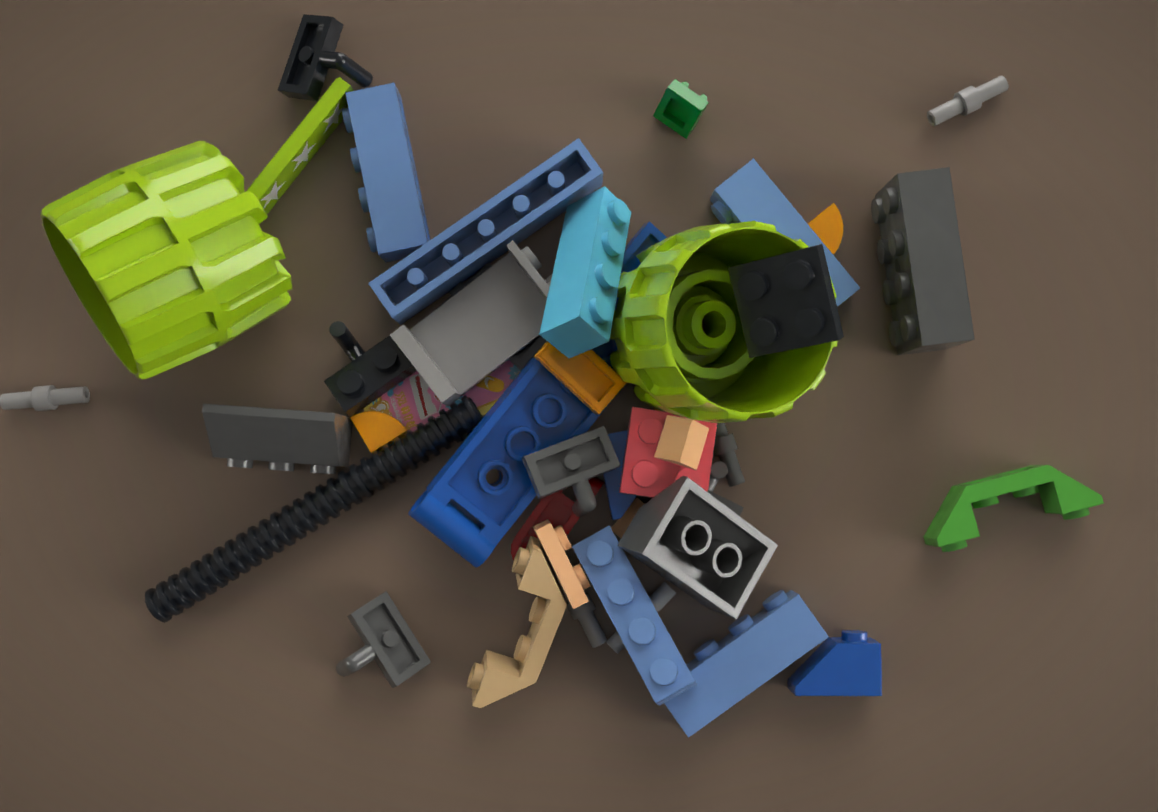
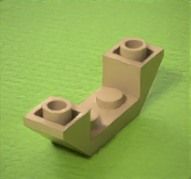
[467,536,567,708]

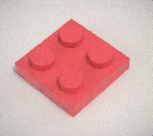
[619,407,717,498]

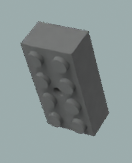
[871,167,975,356]

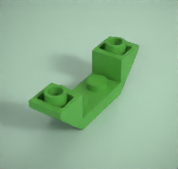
[923,465,1104,552]

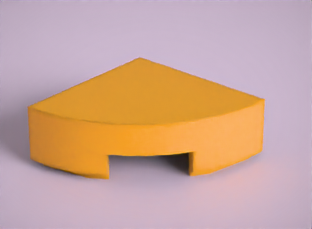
[808,203,843,255]
[350,411,408,453]

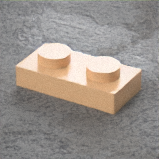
[533,519,591,609]

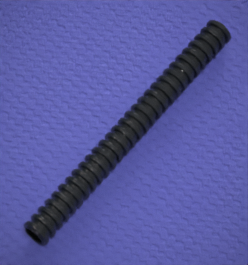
[145,395,483,623]

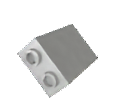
[390,240,551,406]

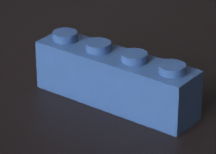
[342,83,431,262]
[710,158,860,307]
[572,525,697,706]
[665,590,829,738]

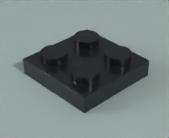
[728,244,844,358]

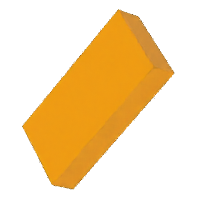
[533,341,627,415]

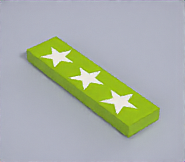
[247,77,354,214]

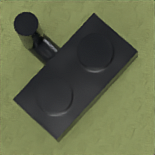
[278,14,373,102]
[324,321,417,417]

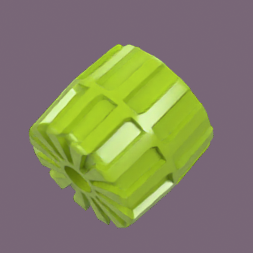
[40,141,293,379]
[610,221,838,423]

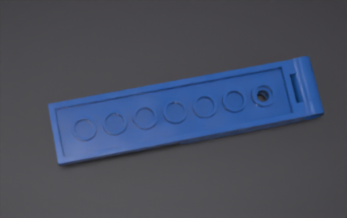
[408,221,667,568]

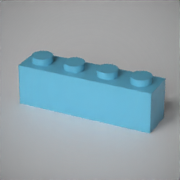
[539,186,631,359]

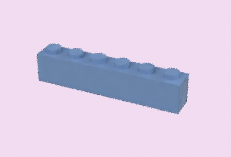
[368,138,603,325]

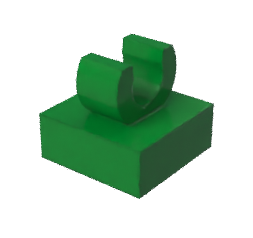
[653,79,709,139]

